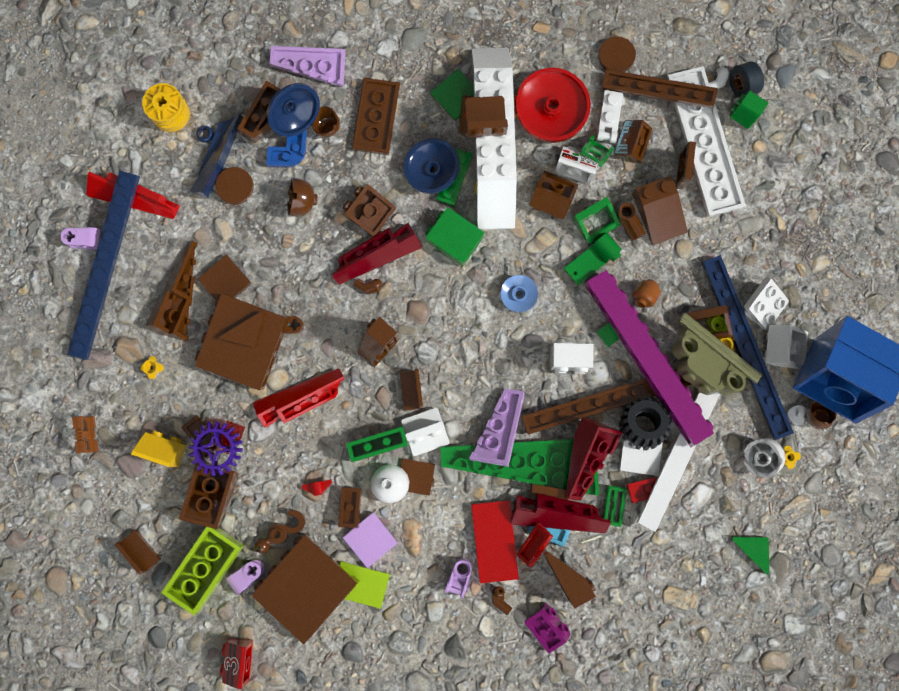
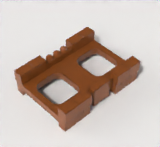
[72,416,99,453]

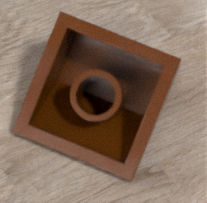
[529,170,579,220]

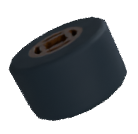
[729,61,764,98]

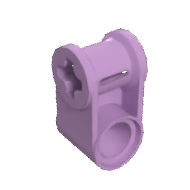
[60,227,101,250]
[444,558,472,598]
[226,559,265,595]

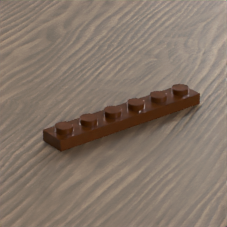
[602,69,718,109]

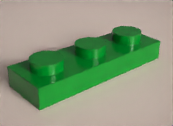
[437,148,473,207]

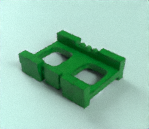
[580,135,614,167]

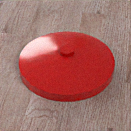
[515,68,591,143]

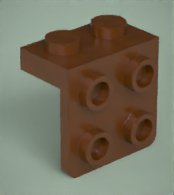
[465,96,508,138]

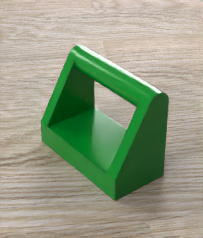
[572,197,620,244]

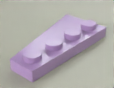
[270,46,346,87]
[469,389,525,467]

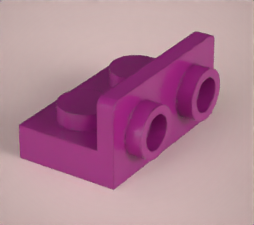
[524,603,571,654]

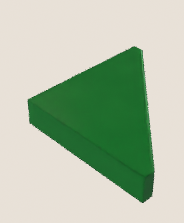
[731,537,770,574]

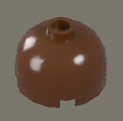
[287,178,318,217]

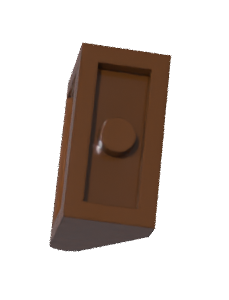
[687,305,733,339]

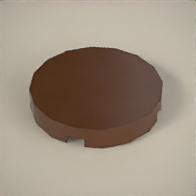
[598,36,636,72]
[215,167,254,205]

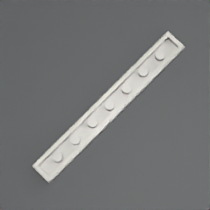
[636,391,720,532]

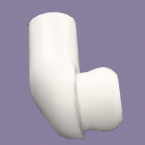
[709,67,729,89]

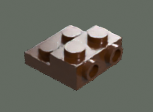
[342,184,397,237]

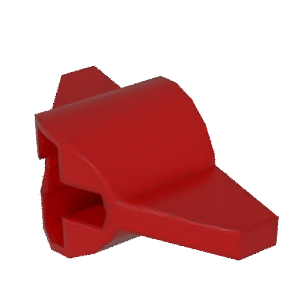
[302,479,332,496]

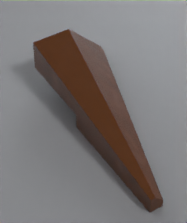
[145,240,198,341]

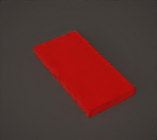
[471,500,519,583]

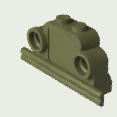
[672,313,762,396]

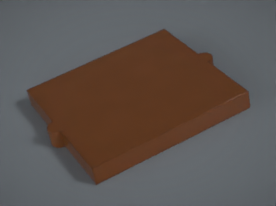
[401,458,435,496]

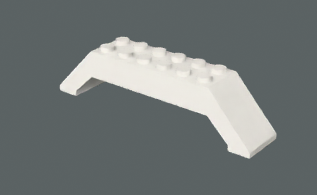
[472,48,517,230]

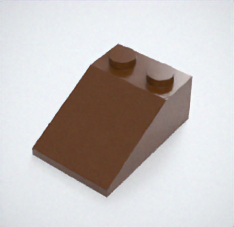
[632,175,688,246]
[179,463,239,529]
[542,549,596,609]

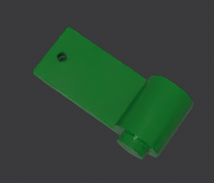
[564,233,622,286]

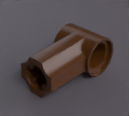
[615,203,646,242]

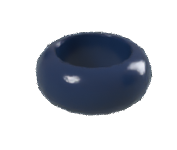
[196,125,214,143]

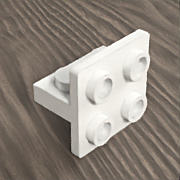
[402,408,450,456]

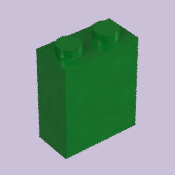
[425,207,485,267]

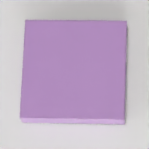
[343,512,398,568]

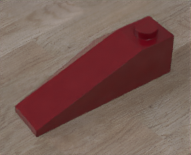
[566,417,622,501]

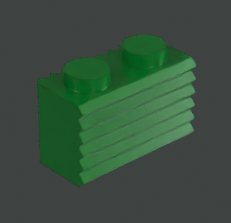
[730,91,769,129]

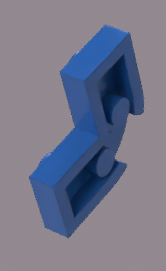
[266,130,307,168]

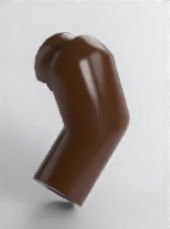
[353,278,383,295]
[492,586,512,615]

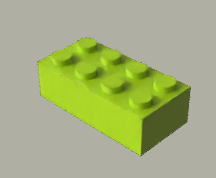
[161,527,245,615]

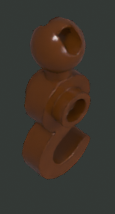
[254,510,306,554]

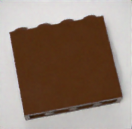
[195,293,290,391]
[251,534,360,645]

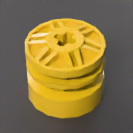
[142,83,190,132]

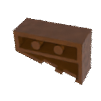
[237,81,280,143]
[358,317,400,368]

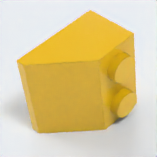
[131,430,187,467]

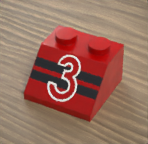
[220,638,254,689]

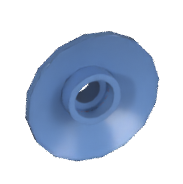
[500,275,538,313]

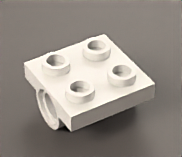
[744,277,789,331]

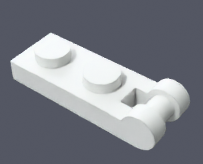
[597,90,623,143]

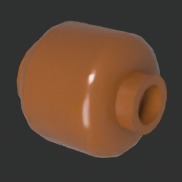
[632,279,661,308]

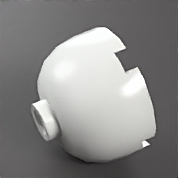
[744,438,786,478]
[370,464,410,503]

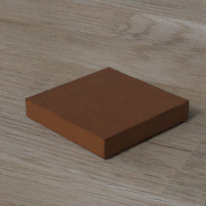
[676,141,696,189]
[198,254,252,300]

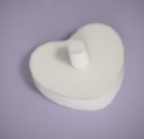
[787,405,807,426]

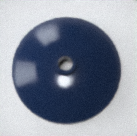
[267,83,320,137]
[403,138,460,194]

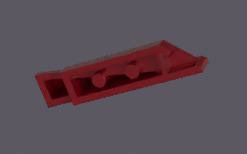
[511,494,611,533]

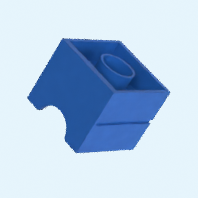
[793,316,899,424]

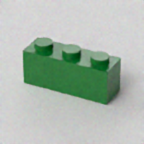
[346,426,409,462]

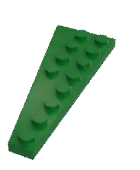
[440,439,599,496]

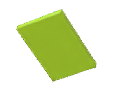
[340,561,390,609]

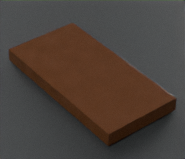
[352,77,400,156]

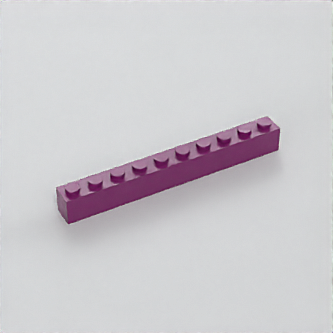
[585,270,714,448]

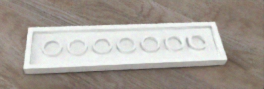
[666,66,746,217]

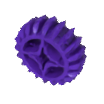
[188,421,243,476]

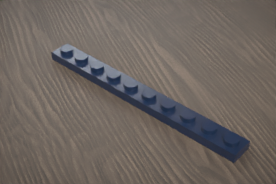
[67,170,140,360]
[701,255,794,440]

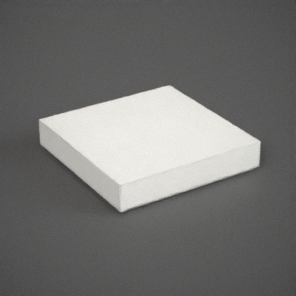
[619,434,663,476]

